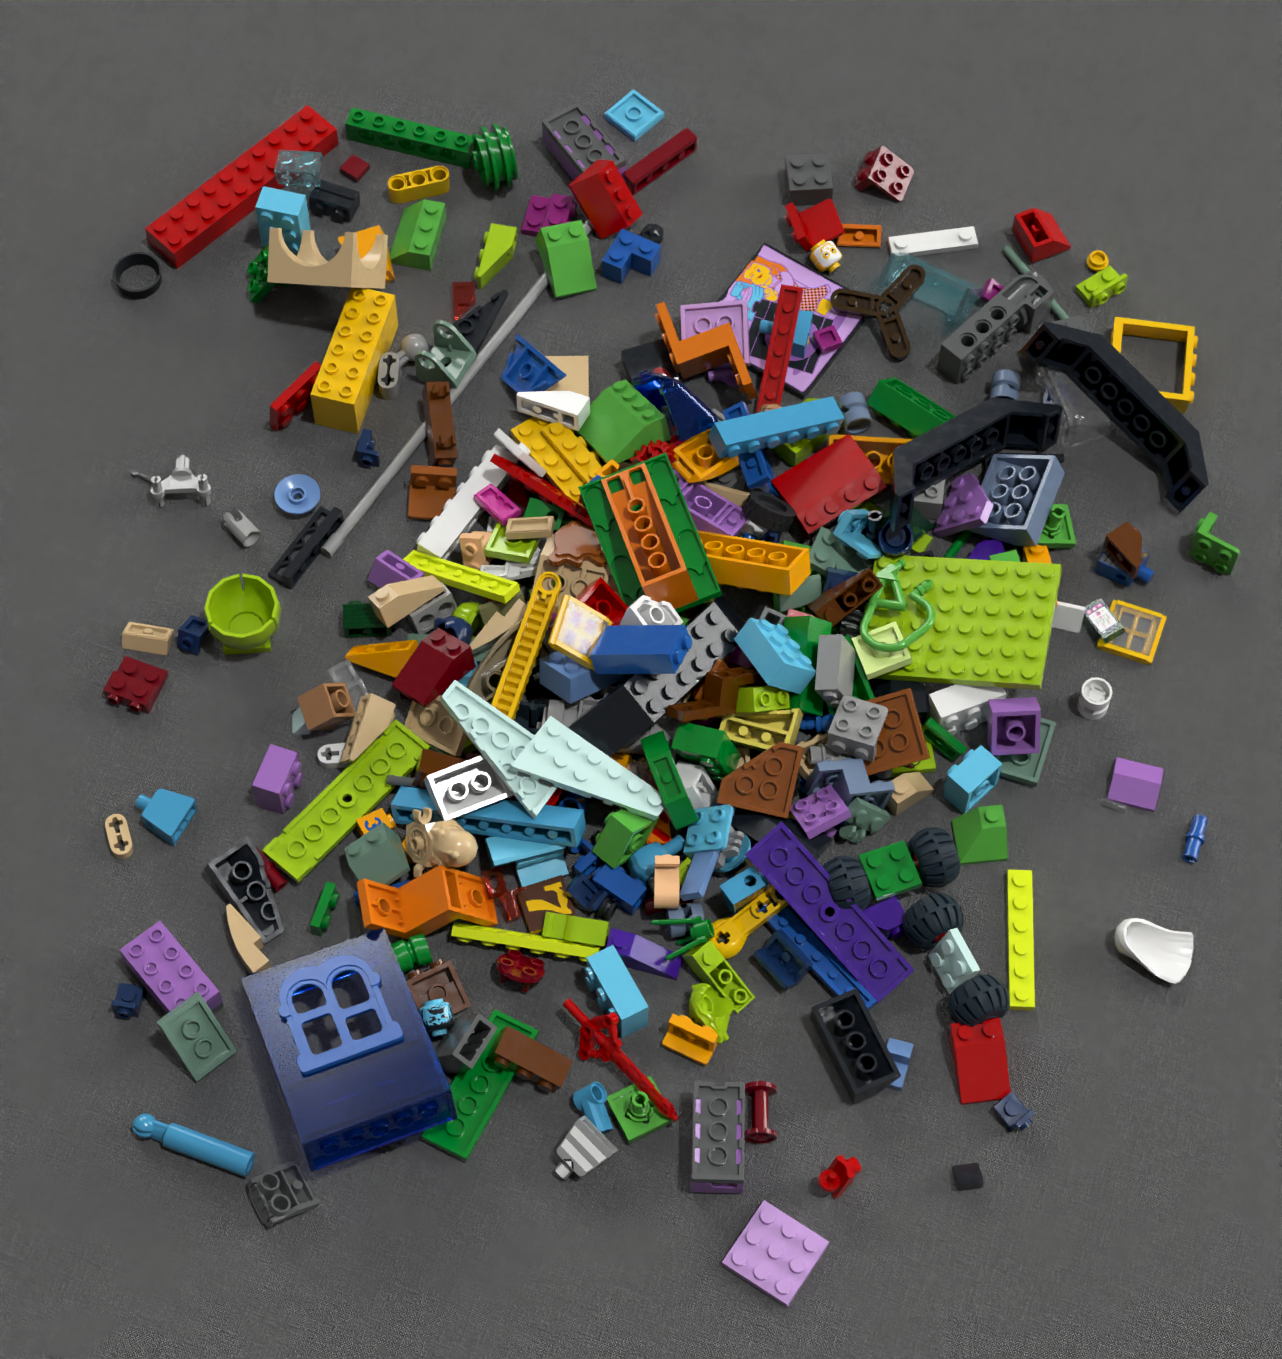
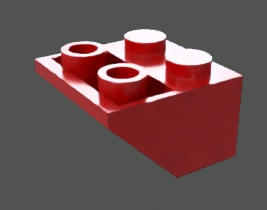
[1012,208,1071,263]

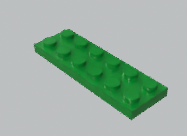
[421,1009,539,1162]

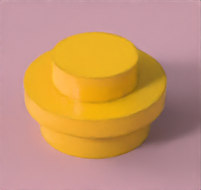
[1086,250,1109,272]

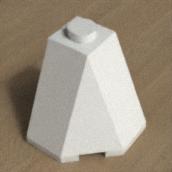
[619,595,683,626]

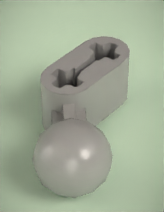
[378,334,429,400]

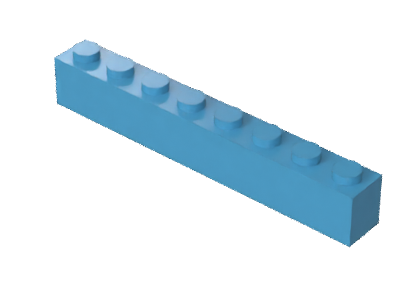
[391,786,586,847]

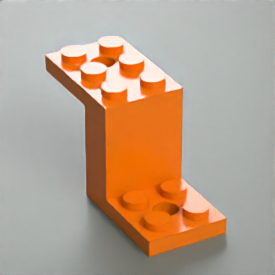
[655,302,757,400]
[357,865,498,939]

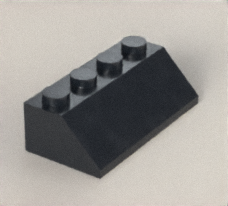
[810,988,901,1105]

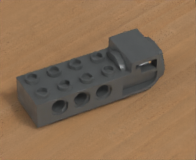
[937,271,1054,385]

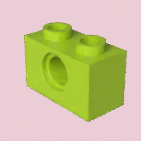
[736,685,790,712]

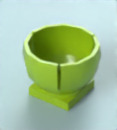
[204,573,281,655]

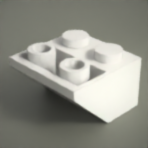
[664,761,718,827]

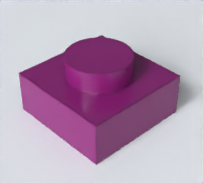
[979,278,1004,304]
[813,325,843,354]

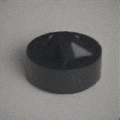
[642,224,663,244]

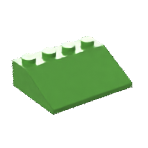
[574,379,671,463]

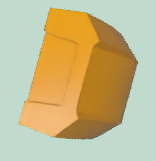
[672,425,739,483]

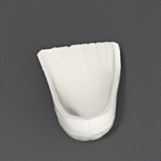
[1114,918,1193,984]

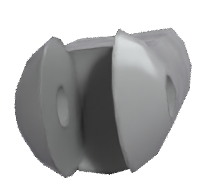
[223,509,261,547]

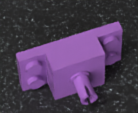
[673,468,750,536]

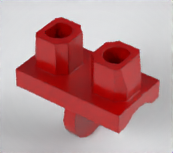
[818,1155,862,1199]

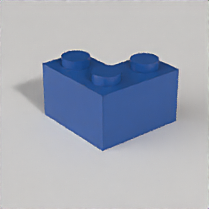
[602,229,661,284]

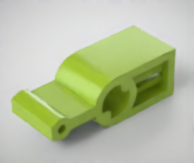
[542,912,610,947]

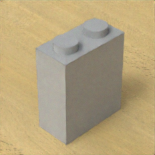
[815,634,856,708]

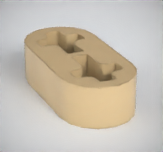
[105,814,134,860]

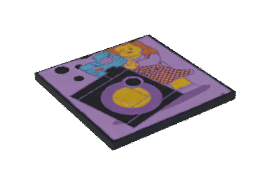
[717,242,868,400]

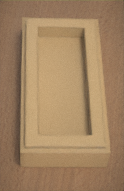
[505,516,555,540]

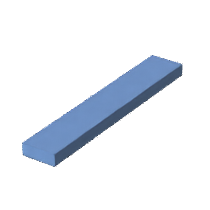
[679,790,737,901]

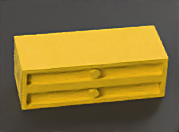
[310,287,398,434]

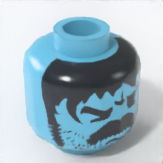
[419,998,454,1036]

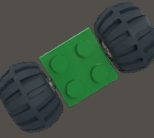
[822,827,960,914]

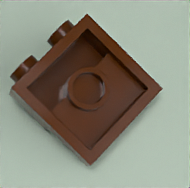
[404,958,472,1014]

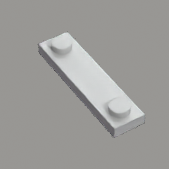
[888,226,978,259]

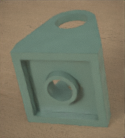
[415,320,477,388]

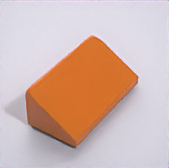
[837,224,882,248]

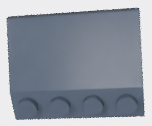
[968,454,1065,546]

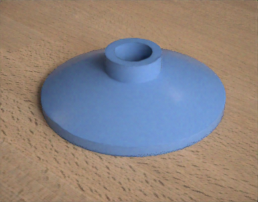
[274,474,321,515]

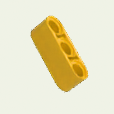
[388,166,450,204]

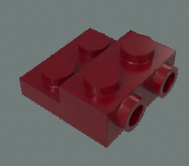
[103,656,169,714]

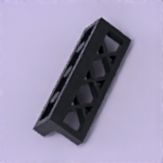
[268,506,344,590]

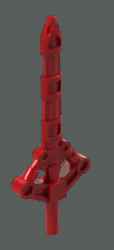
[563,998,679,1122]

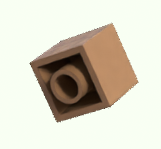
[297,683,355,730]

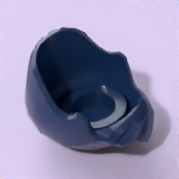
[878,518,914,557]
[434,616,473,645]

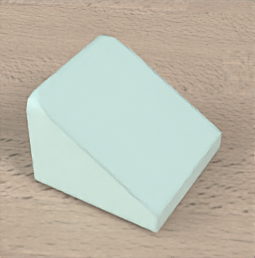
[292,707,311,735]

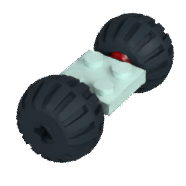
[903,893,1010,1027]

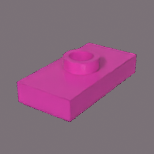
[474,483,521,526]

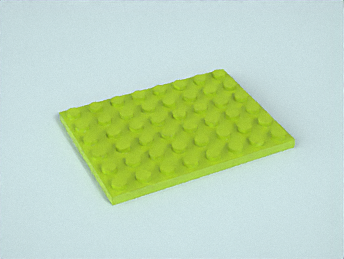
[856,554,1062,690]

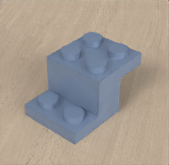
[804,758,895,809]

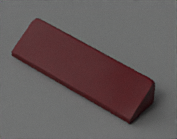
[623,128,697,195]

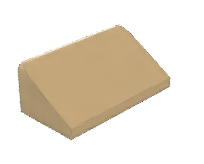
[122,622,174,655]

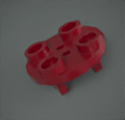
[496,949,545,993]

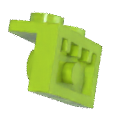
[1075,265,1128,309]

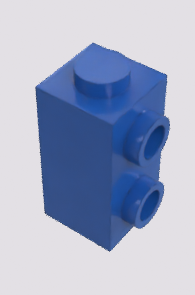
[592,863,647,916]

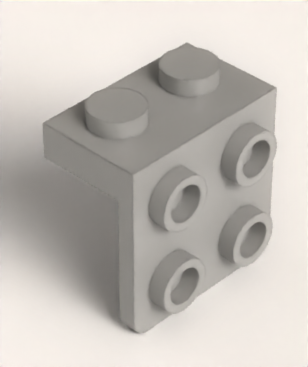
[827,696,888,762]

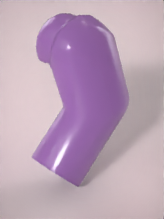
[707,367,738,386]

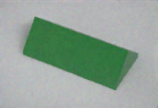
[777,616,832,717]

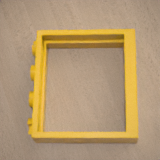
[1110,317,1198,413]

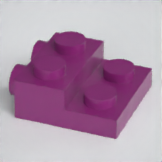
[521,194,577,237]

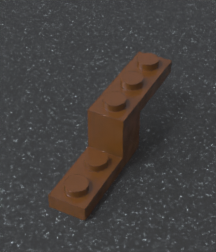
[666,665,765,724]

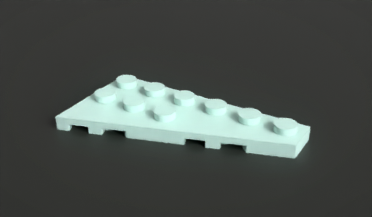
[440,680,558,819]
[509,716,665,821]

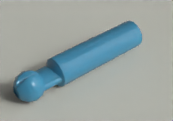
[132,1113,256,1177]

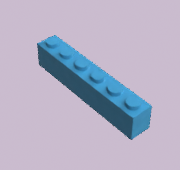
[708,396,844,458]

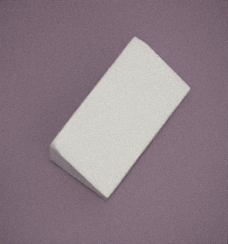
[1052,601,1086,633]

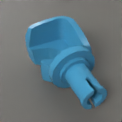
[628,835,685,886]

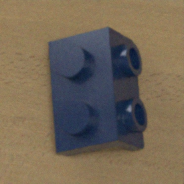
[753,929,814,989]

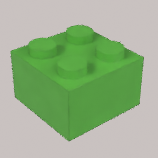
[592,807,659,869]

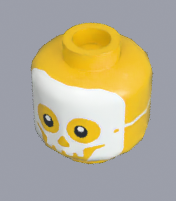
[809,239,842,273]

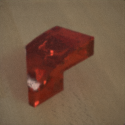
[452,281,476,320]
[506,479,529,518]

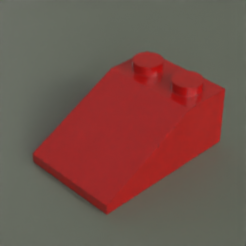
[948,1018,1011,1105]

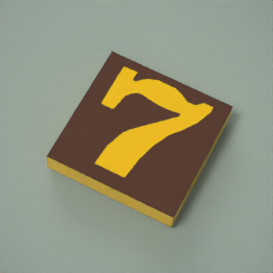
[515,875,577,934]

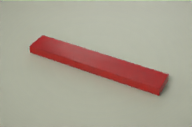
[755,284,804,414]

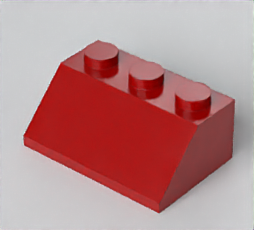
[568,159,643,239]
[548,577,628,655]

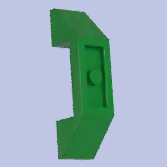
[640,730,699,830]

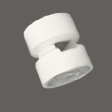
[1077,677,1113,720]

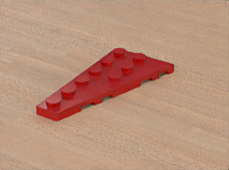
[490,453,594,528]

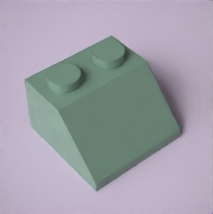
[344,822,410,885]

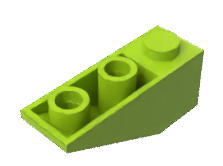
[474,223,517,289]
[682,940,755,1014]

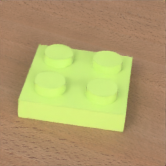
[851,621,913,680]

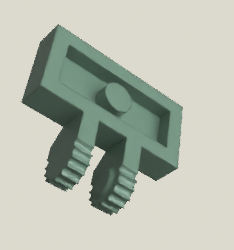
[839,797,891,844]

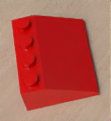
[771,434,887,539]

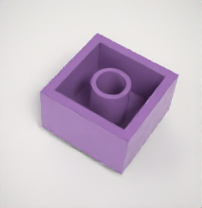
[987,697,1041,755]
[252,744,304,815]

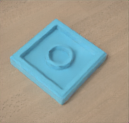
[604,89,664,142]

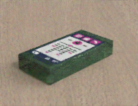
[1084,598,1125,644]

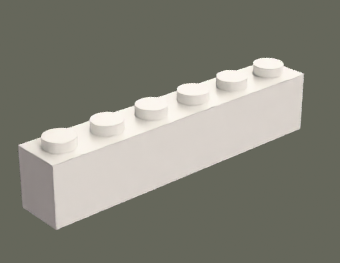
[416,444,519,560]

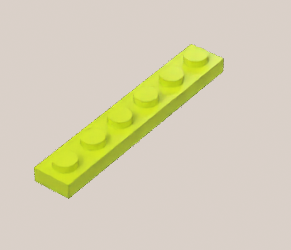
[403,550,520,604]
[1007,869,1035,1011]
[451,922,601,962]

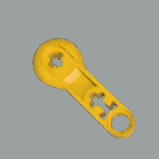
[707,886,788,959]

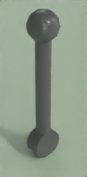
[131,468,157,483]

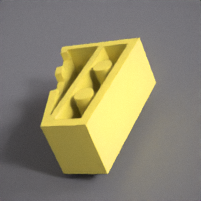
[719,708,804,752]

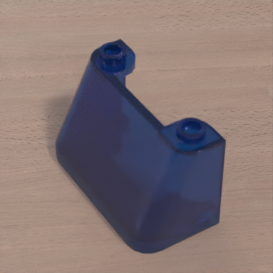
[631,370,718,442]

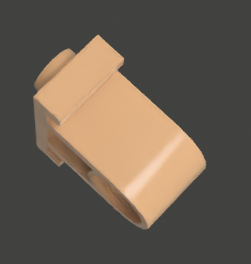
[459,531,493,570]
[654,854,680,909]

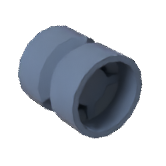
[990,369,1021,400]
[836,392,873,434]
[666,901,705,938]

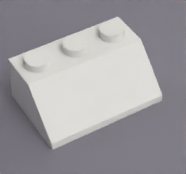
[424,755,513,821]

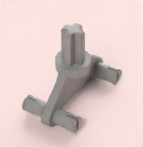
[150,455,211,508]

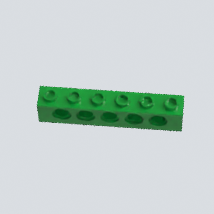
[345,107,474,169]

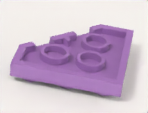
[933,473,994,538]

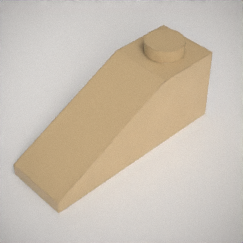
[368,575,446,628]
[339,693,396,764]

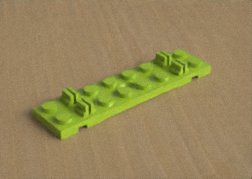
[262,719,431,883]

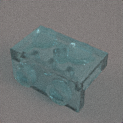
[274,150,323,187]

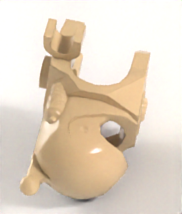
[406,807,478,878]

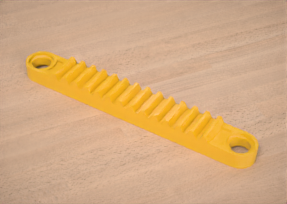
[491,572,562,720]

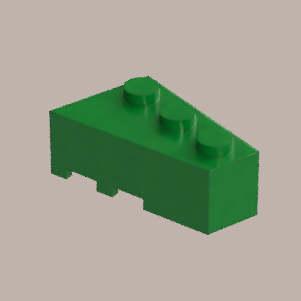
[671,723,741,782]

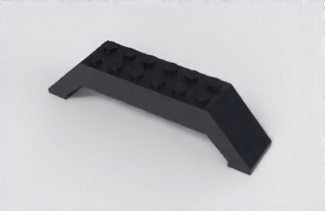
[1019,321,1209,513]
[889,397,1063,532]
[567,595,746,757]

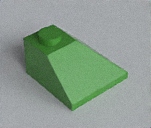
[952,805,1008,865]

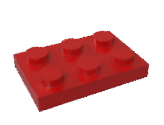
[270,361,321,432]

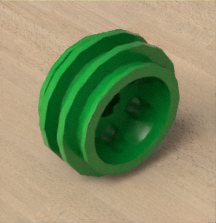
[471,123,518,191]

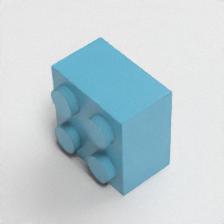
[943,745,1002,814]

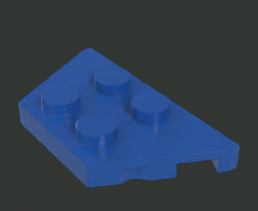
[501,334,566,393]

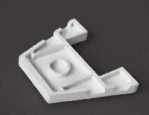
[480,516,555,581]

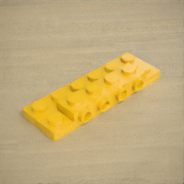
[510,417,602,509]

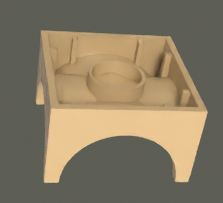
[267,227,388,289]

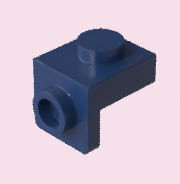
[564,873,608,911]

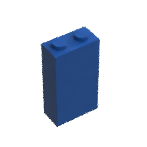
[590,625,692,674]

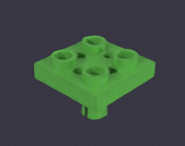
[1037,504,1076,548]
[606,1076,674,1144]

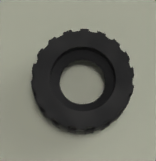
[742,491,796,533]

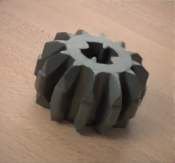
[836,609,865,648]

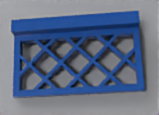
[723,401,782,500]

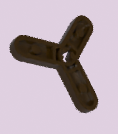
[831,265,926,360]

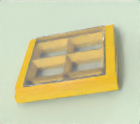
[548,594,612,671]
[1097,600,1167,665]

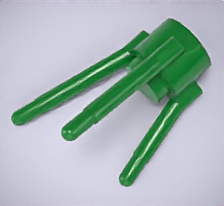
[651,916,715,960]

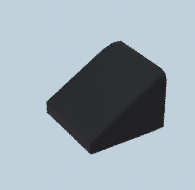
[953,1162,984,1191]

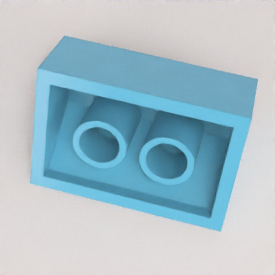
[484,836,566,868]

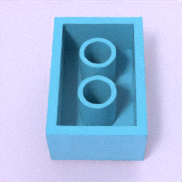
[255,186,311,254]
[734,617,816,694]
[585,945,649,1038]

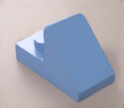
[887,1038,914,1091]

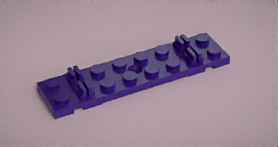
[744,821,915,1003]

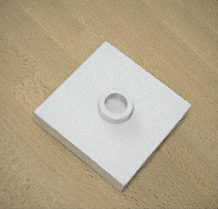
[494,429,547,477]

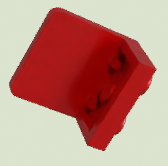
[785,199,844,252]

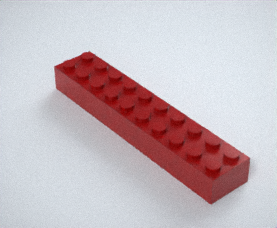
[145,105,339,269]

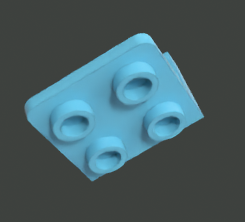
[833,509,885,560]
[683,804,734,859]

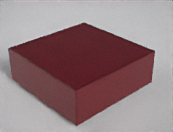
[339,154,370,183]

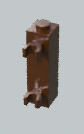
[422,382,458,468]

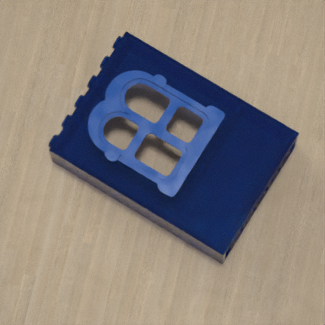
[241,928,457,1172]

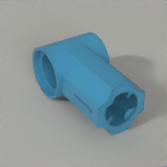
[573,1082,613,1134]

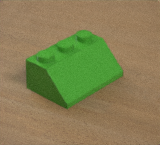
[390,199,446,271]

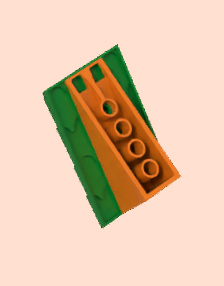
[578,452,722,613]

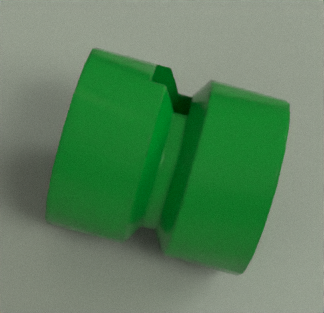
[389,933,433,974]

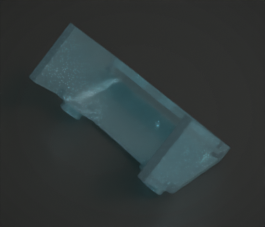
[878,252,983,324]

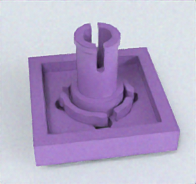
[790,784,852,839]

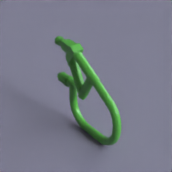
[860,558,935,652]

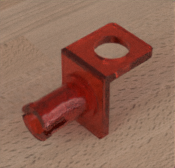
[481,867,526,920]

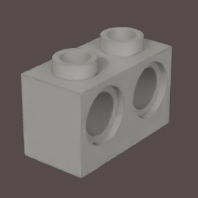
[406,581,457,634]

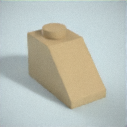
[886,772,934,816]

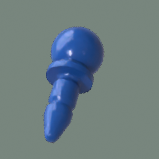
[799,714,834,733]

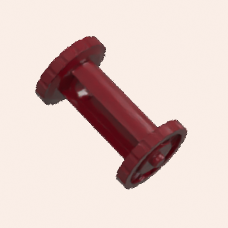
[744,1081,777,1144]

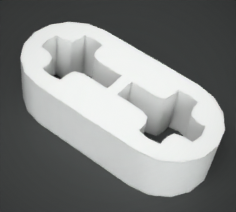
[318,743,353,769]

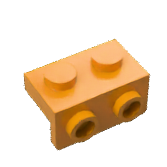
[662,1014,718,1066]

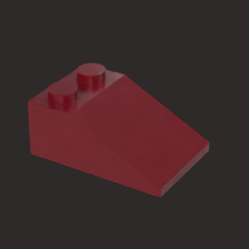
[392,628,476,707]

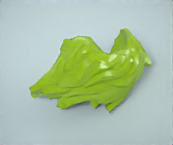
[689,983,734,1044]

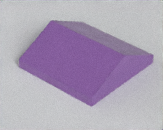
[1107,757,1164,812]

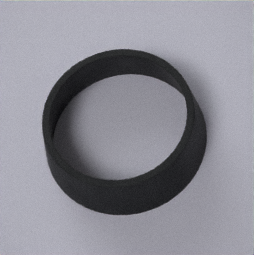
[113,252,162,299]

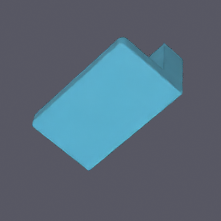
[515,849,569,887]

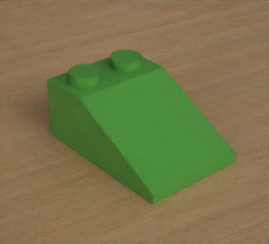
[535,220,597,299]

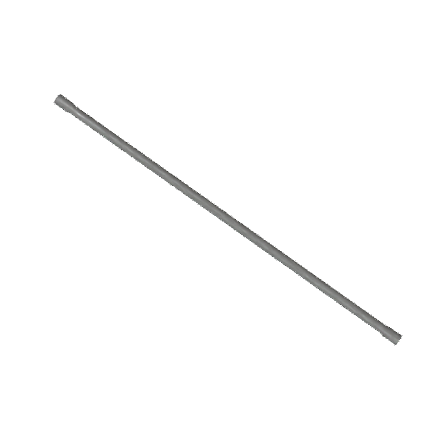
[320,219,593,558]

